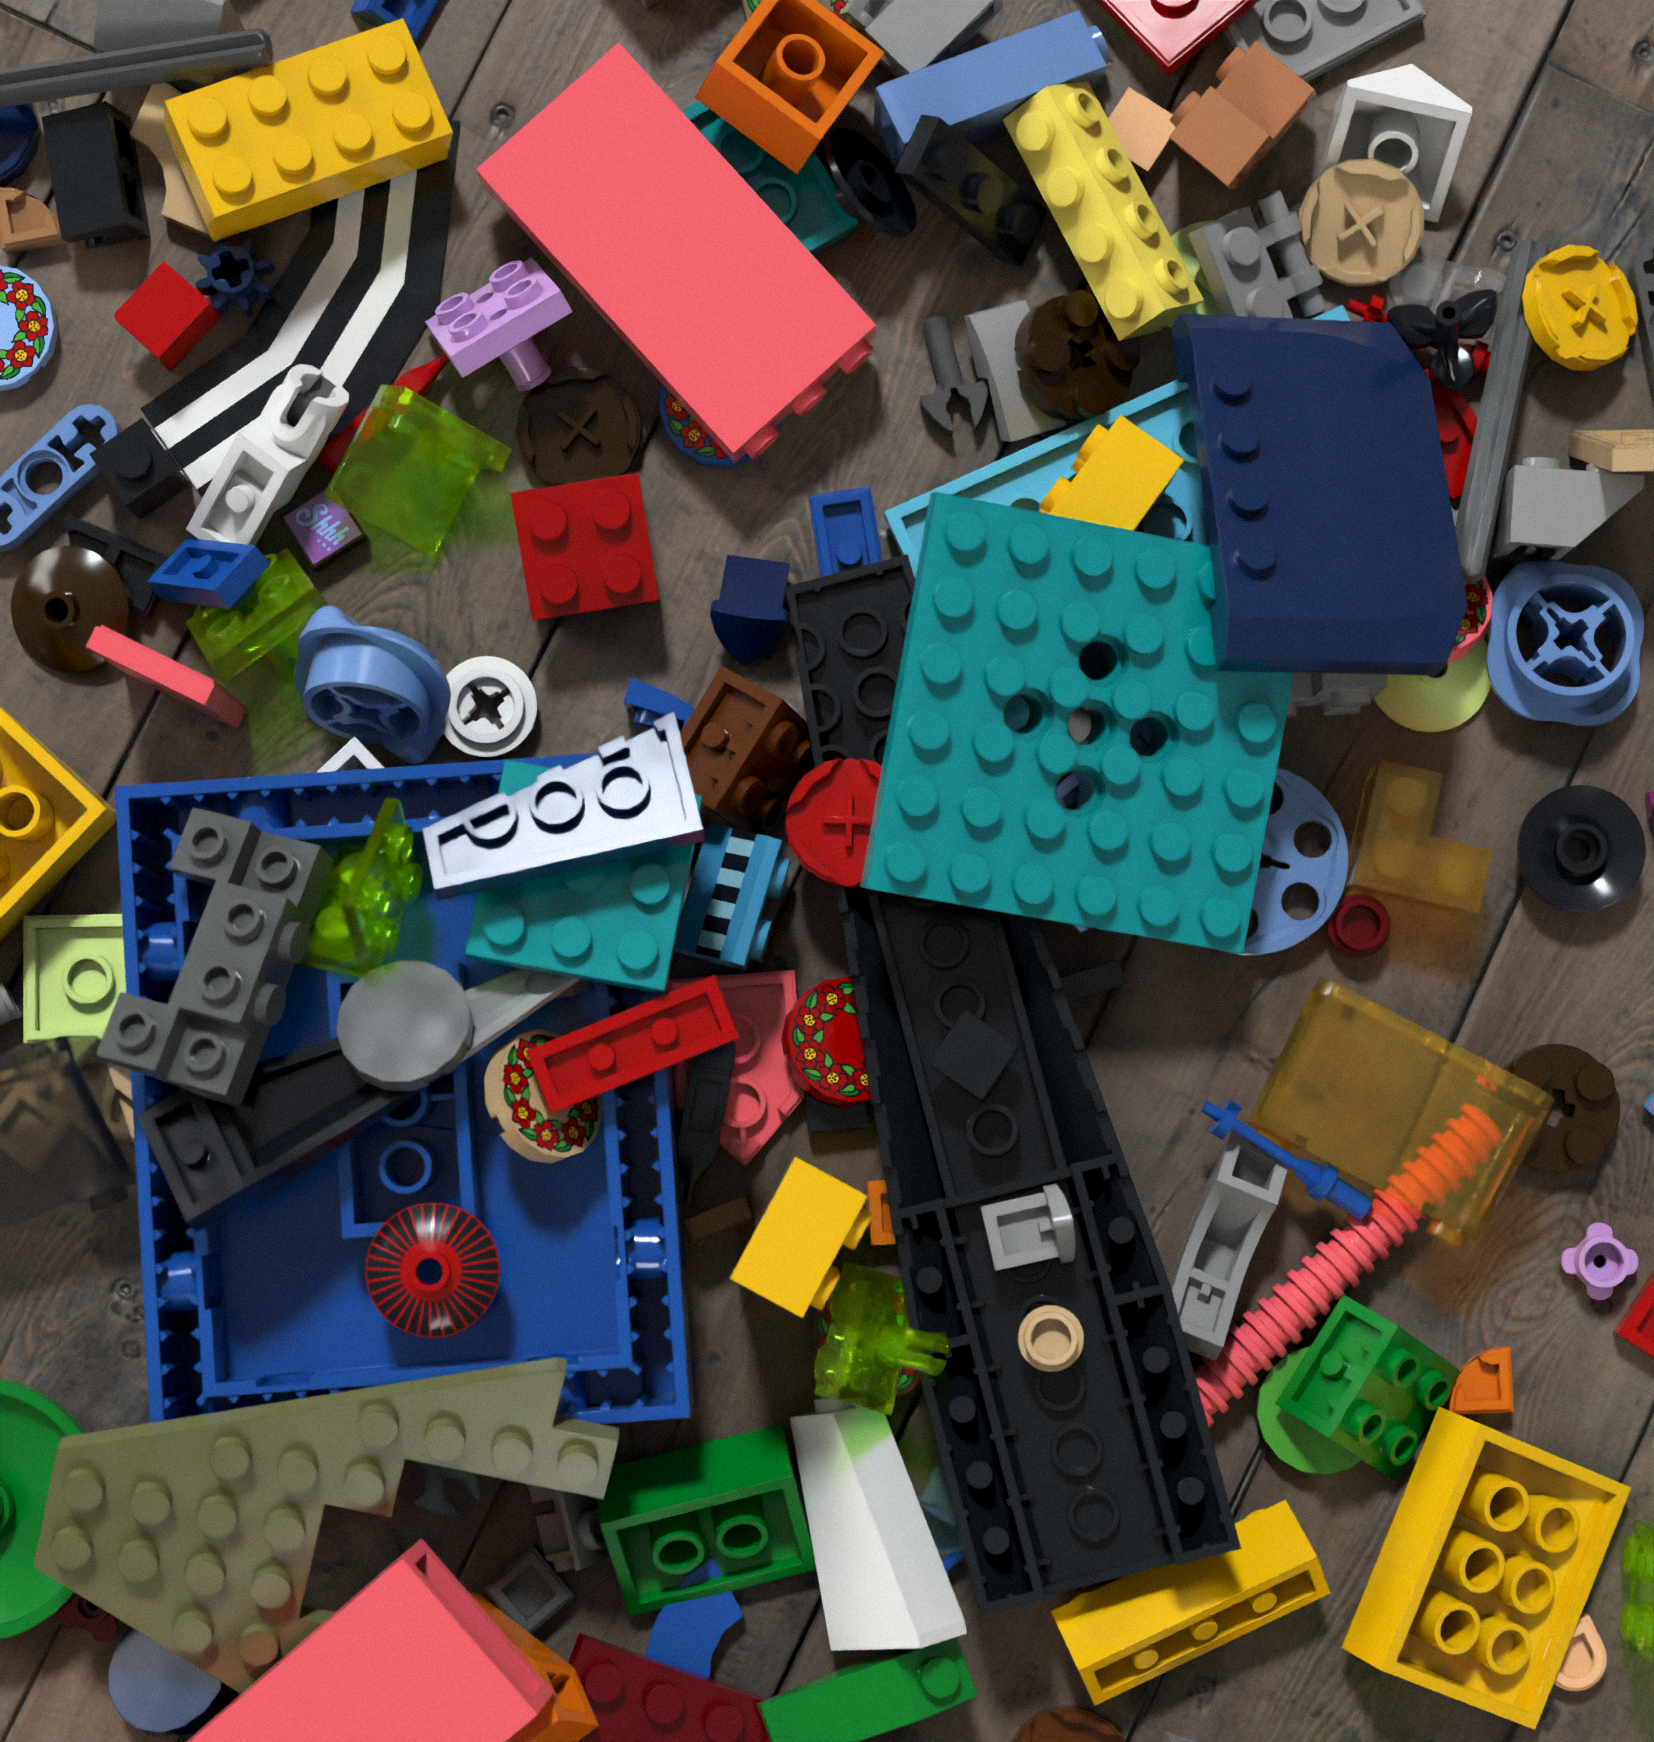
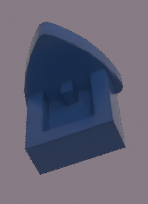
[710,555,790,665]

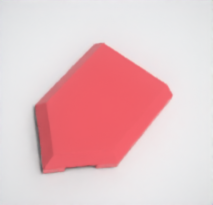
[668,970,805,1166]

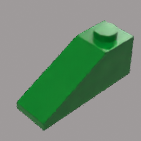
[757,1637,978,1742]

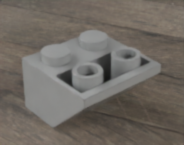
[93,0,245,93]
[1487,457,1645,566]

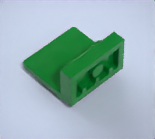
[1275,1294,1460,1479]

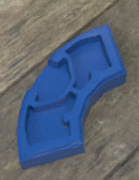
[646,1557,744,1678]

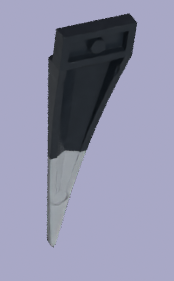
[138,968,580,1232]

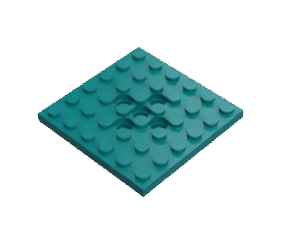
[860,492,1295,954]

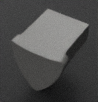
[980,1183,1076,1271]

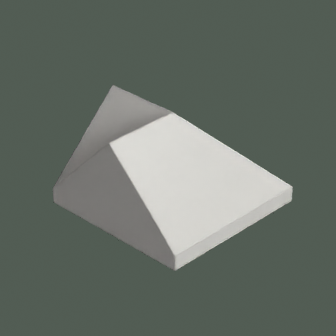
[1319,64,1472,223]

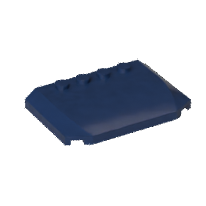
[1171,314,1468,675]

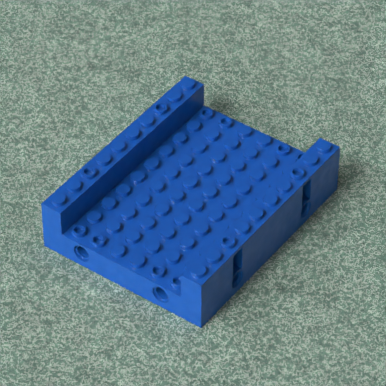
[115,753,695,1424]

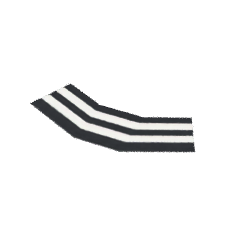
[140,120,460,497]

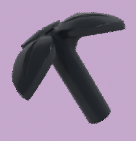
[1387,289,1498,393]

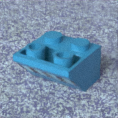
[674,824,791,973]

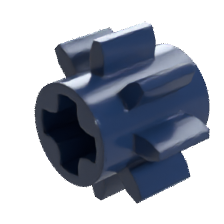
[195,238,276,318]

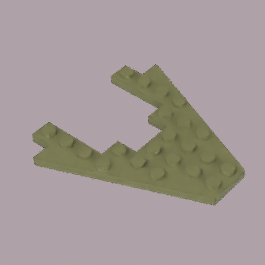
[33,1357,619,1694]

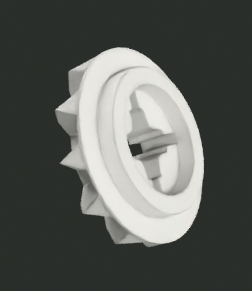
[443,656,538,758]

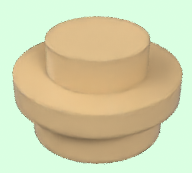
[1018,1305,1084,1372]

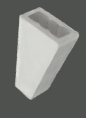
[790,1393,967,1651]

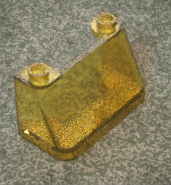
[1247,977,1555,1250]

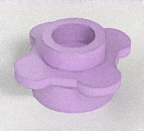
[1560,1223,1638,1300]

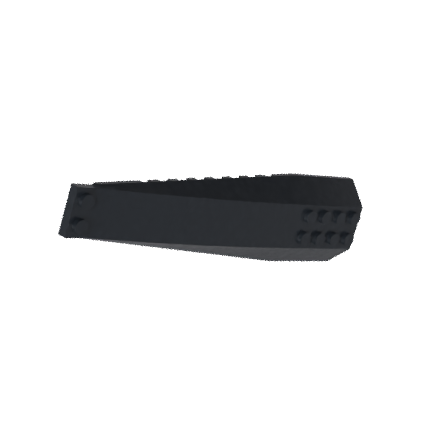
[784,554,1241,1615]

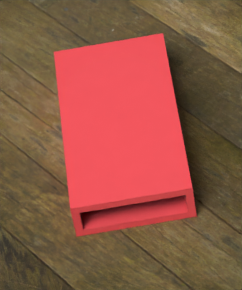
[476,42,876,463]
[186,1538,554,1742]

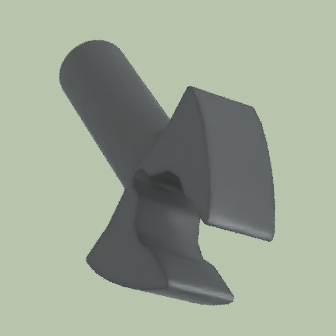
[920,315,988,437]

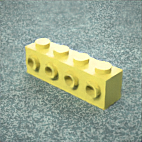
[1002,81,1204,341]

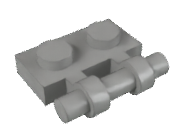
[1188,190,1327,318]

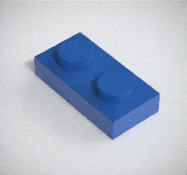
[147,538,270,609]

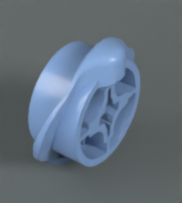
[1486,560,1644,726]
[294,605,451,765]

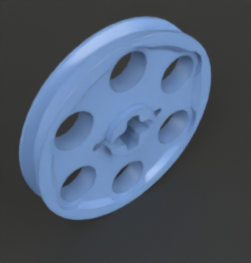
[1217,767,1348,956]

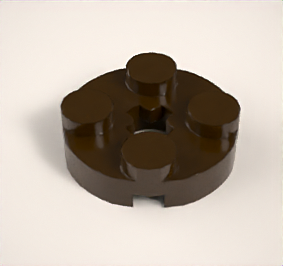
[1014,290,1140,421]
[1487,1044,1620,1172]

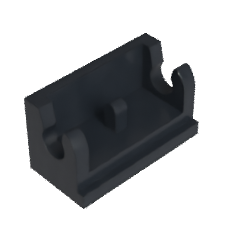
[42,101,151,248]

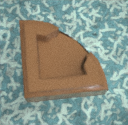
[0,187,68,254]

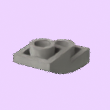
[964,300,1067,442]

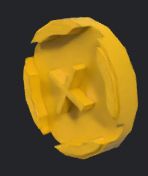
[1522,244,1638,371]

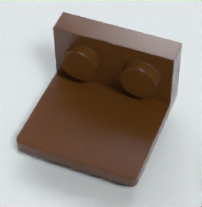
[680,666,814,835]

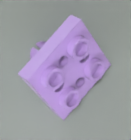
[425,257,573,391]

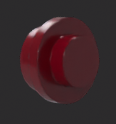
[1326,894,1391,958]

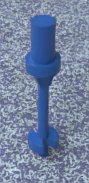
[1200,1100,1373,1220]

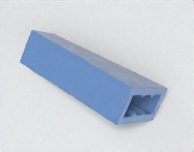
[874,10,1110,179]

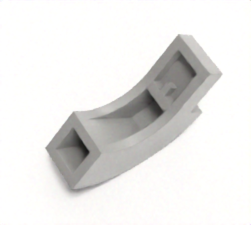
[1168,1132,1288,1361]

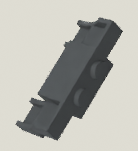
[96,807,334,1107]

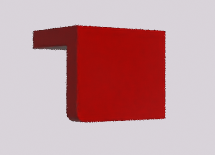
[114,261,221,371]

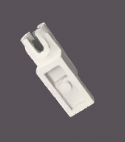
[186,364,349,546]

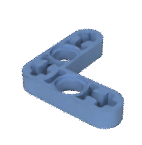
[0,404,122,552]

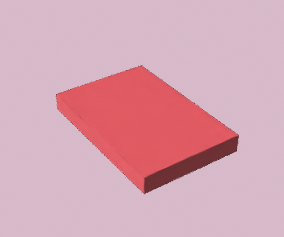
[86,625,247,729]

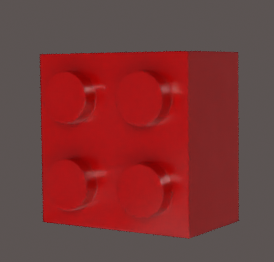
[510,472,660,621]

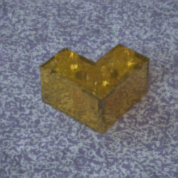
[1344,759,1493,919]

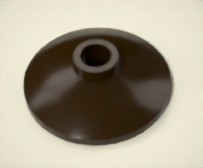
[11,545,132,672]

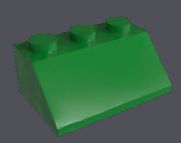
[597,1424,817,1616]

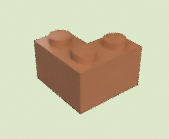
[1169,41,1317,194]

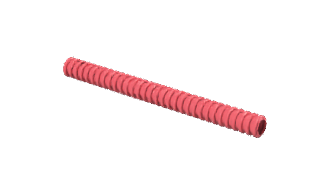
[1193,1104,1505,1427]

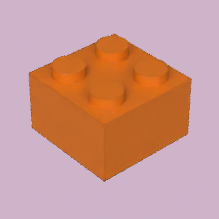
[694,0,885,174]

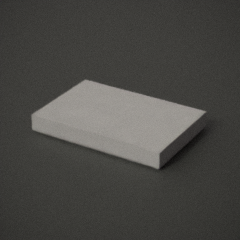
[1220,0,1427,82]

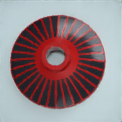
[365,1202,501,1338]

